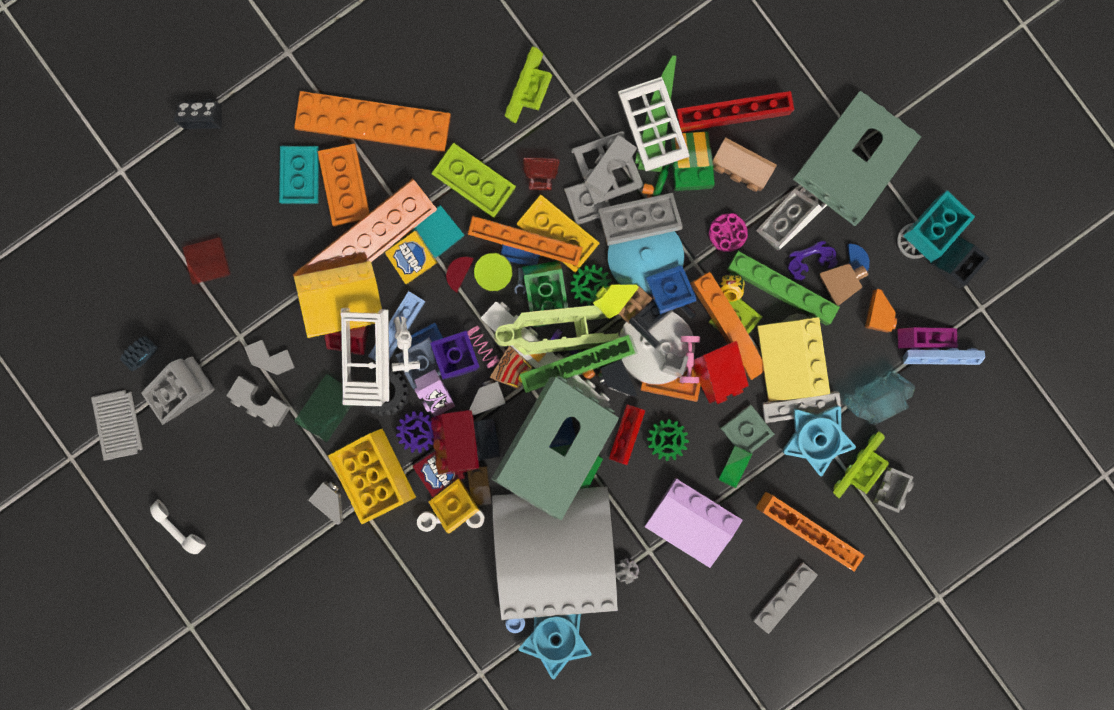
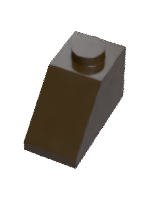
[468,466,492,506]

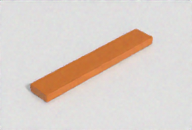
[468,216,583,266]

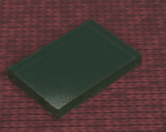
[294,374,352,443]

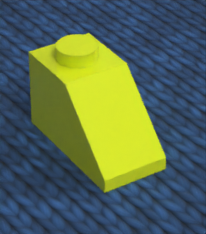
[593,285,639,319]

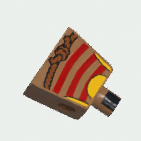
[490,346,533,390]

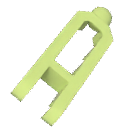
[494,305,619,355]

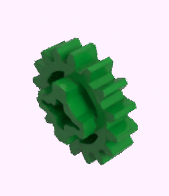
[570,265,611,306]
[647,419,689,461]

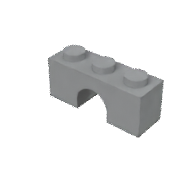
[584,135,637,198]
[227,376,291,427]

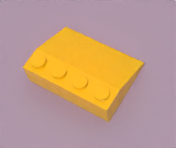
[294,261,382,338]
[328,429,416,524]

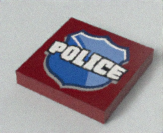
[412,452,466,498]

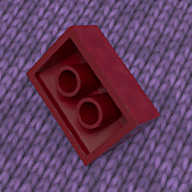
[431,410,479,475]

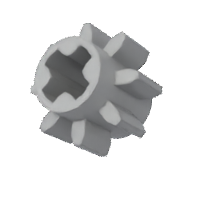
[615,558,639,584]

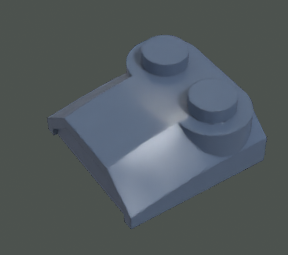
[395,337,441,389]

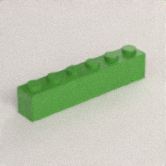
[727,251,840,325]

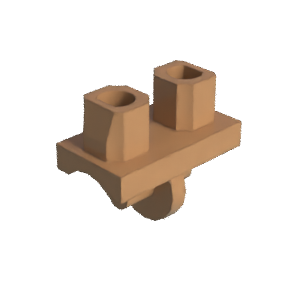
[618,286,653,324]

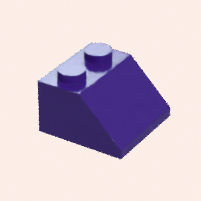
[430,331,479,380]

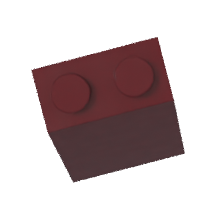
[324,325,370,356]

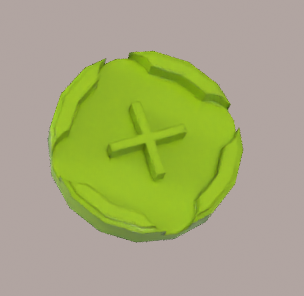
[474,253,513,291]

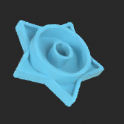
[782,405,856,476]
[519,614,591,679]

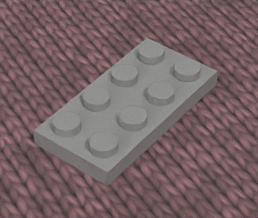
[598,193,682,246]

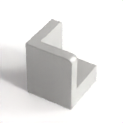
[661,353,688,378]

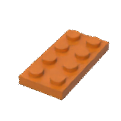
[318,144,370,226]

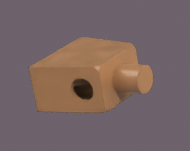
[819,264,868,306]

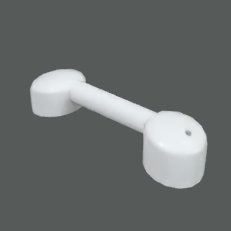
[150,499,207,554]
[417,509,485,532]

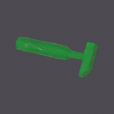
[652,163,672,197]

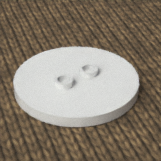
[619,312,695,384]

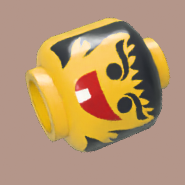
[719,273,745,302]

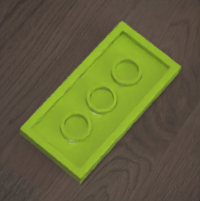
[432,143,516,218]

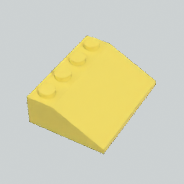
[757,317,830,402]

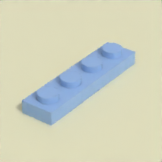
[368,291,425,361]
[903,348,985,365]

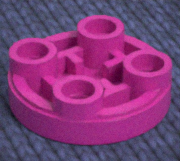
[709,213,748,252]

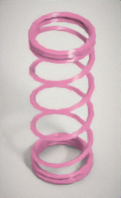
[467,326,500,368]

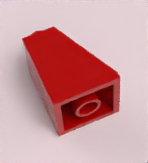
[692,341,749,404]

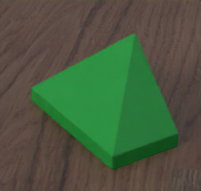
[719,445,752,488]

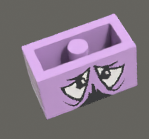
[415,369,455,417]

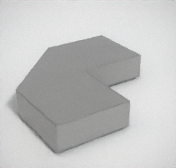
[244,340,296,375]

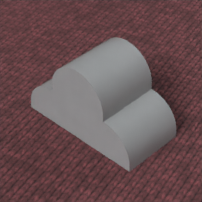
[142,357,215,425]

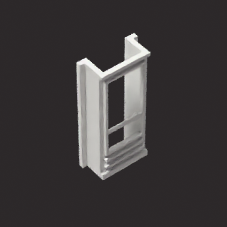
[341,308,390,406]

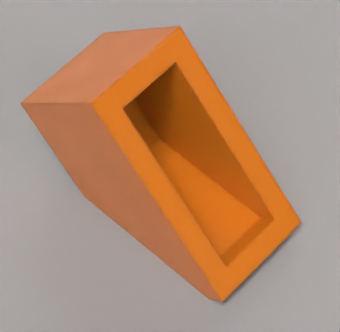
[865,289,897,333]

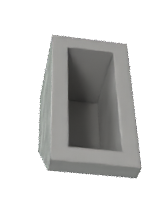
[469,380,506,415]
[308,481,343,525]

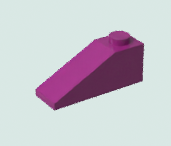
[898,327,958,348]

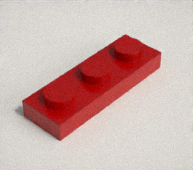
[609,405,645,465]

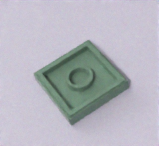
[720,404,775,453]

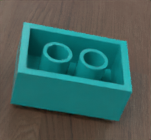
[903,190,975,262]

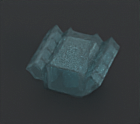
[842,370,916,424]

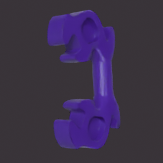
[787,241,838,281]

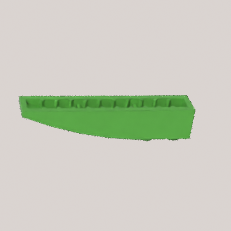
[635,56,676,172]
[520,335,638,393]

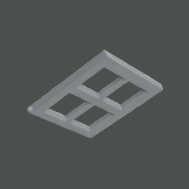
[571,131,644,205]

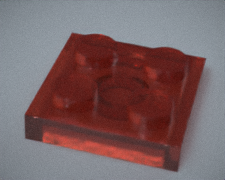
[183,237,231,285]

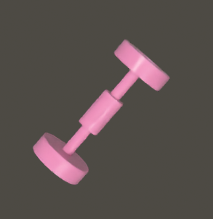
[680,336,700,383]

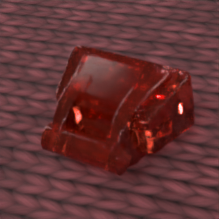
[523,157,560,191]

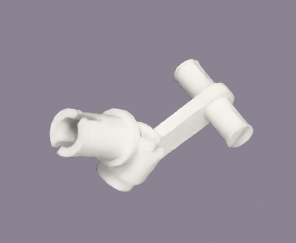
[392,316,420,372]

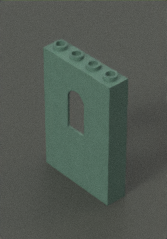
[793,91,921,226]
[491,376,619,520]

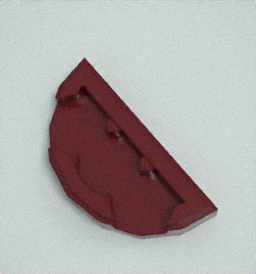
[446,257,474,293]

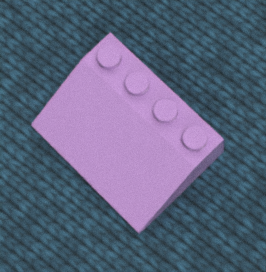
[645,478,743,568]

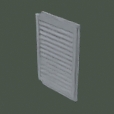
[91,390,143,461]

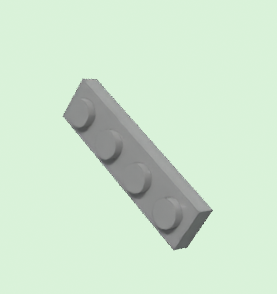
[762,391,841,423]
[753,562,818,634]

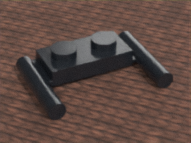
[629,301,697,349]

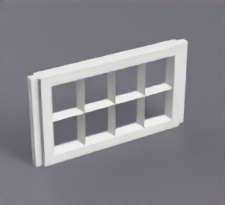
[618,77,689,171]

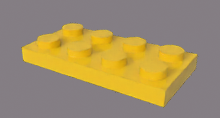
[517,195,600,273]

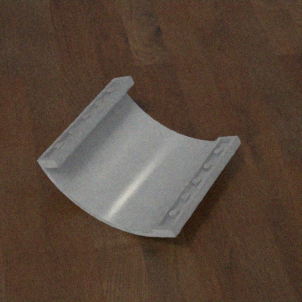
[492,487,618,620]

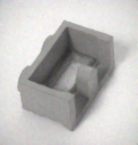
[873,467,914,513]

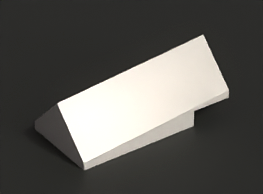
[756,187,827,251]

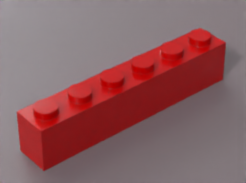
[675,91,794,132]

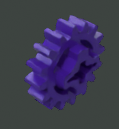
[396,411,434,453]

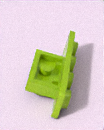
[505,46,552,123]
[833,431,889,498]

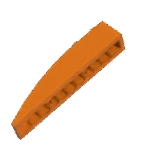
[690,272,764,380]
[756,492,865,572]

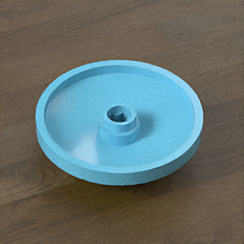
[608,231,684,295]

